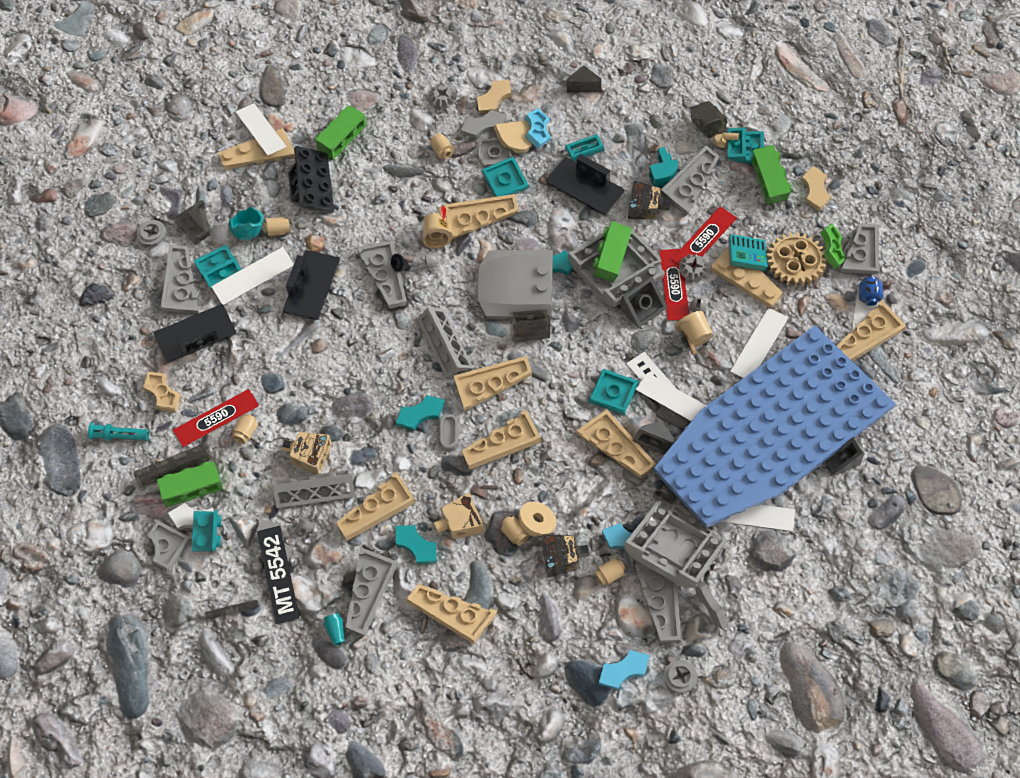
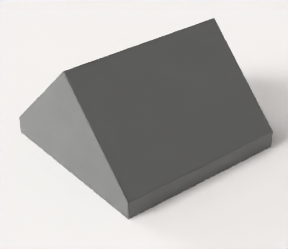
[620,276,668,328]

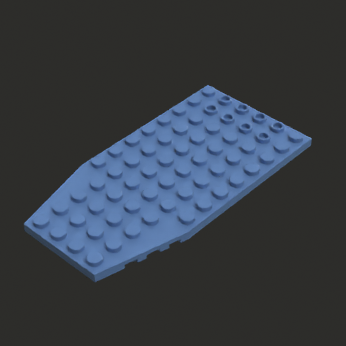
[654,325,896,528]

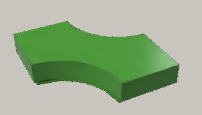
[820,223,846,269]

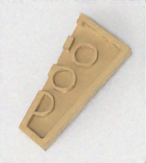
[217,128,295,170]
[444,194,518,239]
[710,246,783,309]
[837,300,906,361]
[454,356,532,412]
[576,409,656,478]
[462,410,541,470]
[336,472,416,541]
[406,584,497,644]

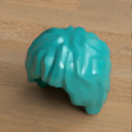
[228,207,263,241]

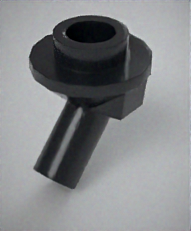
[390,253,411,272]

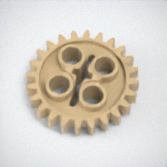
[767,232,827,287]

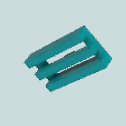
[565,134,604,161]

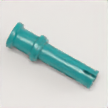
[88,422,149,441]

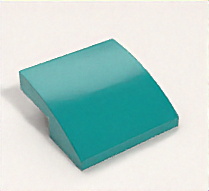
[728,127,764,164]
[194,244,242,290]

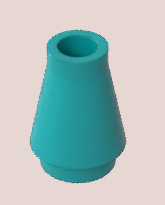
[323,613,345,646]

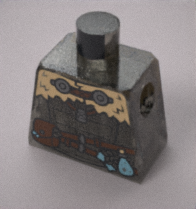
[628,181,671,219]
[542,535,589,578]

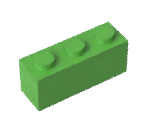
[315,105,367,160]
[750,145,792,205]
[592,221,632,283]
[157,461,223,508]

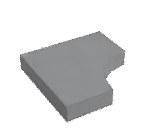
[146,520,191,573]

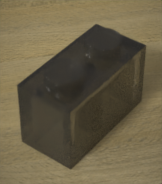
[690,101,728,139]
[510,309,550,342]

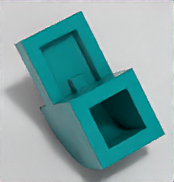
[649,147,678,188]

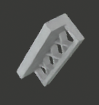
[417,308,474,379]
[273,469,355,508]

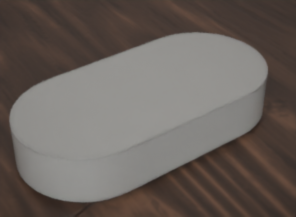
[439,414,459,451]

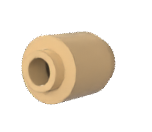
[430,133,454,159]
[263,217,290,236]
[232,414,258,444]
[501,516,530,546]
[594,558,626,586]

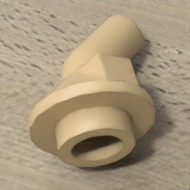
[713,131,739,148]

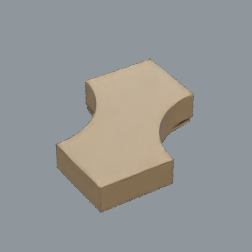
[477,79,511,114]
[802,166,831,211]
[143,371,181,412]

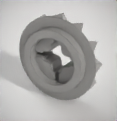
[429,83,457,108]
[137,220,166,246]
[679,253,709,281]
[664,660,698,694]

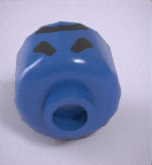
[858,277,884,306]

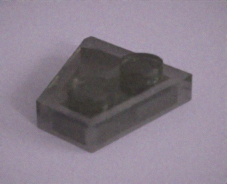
[173,200,210,245]

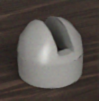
[425,253,438,268]
[691,297,706,312]
[298,517,315,534]

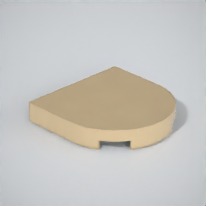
[494,121,533,153]

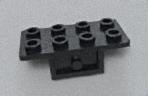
[288,146,334,213]
[546,154,624,215]
[283,250,340,320]
[154,304,236,363]

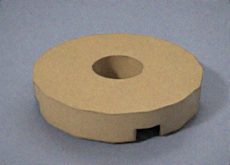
[518,502,557,538]

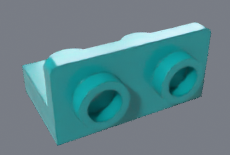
[192,510,222,552]

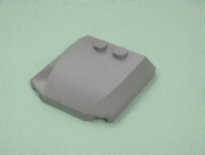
[568,231,665,307]
[478,250,553,320]
[624,501,727,588]

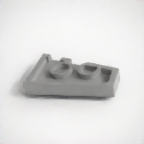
[841,223,879,275]

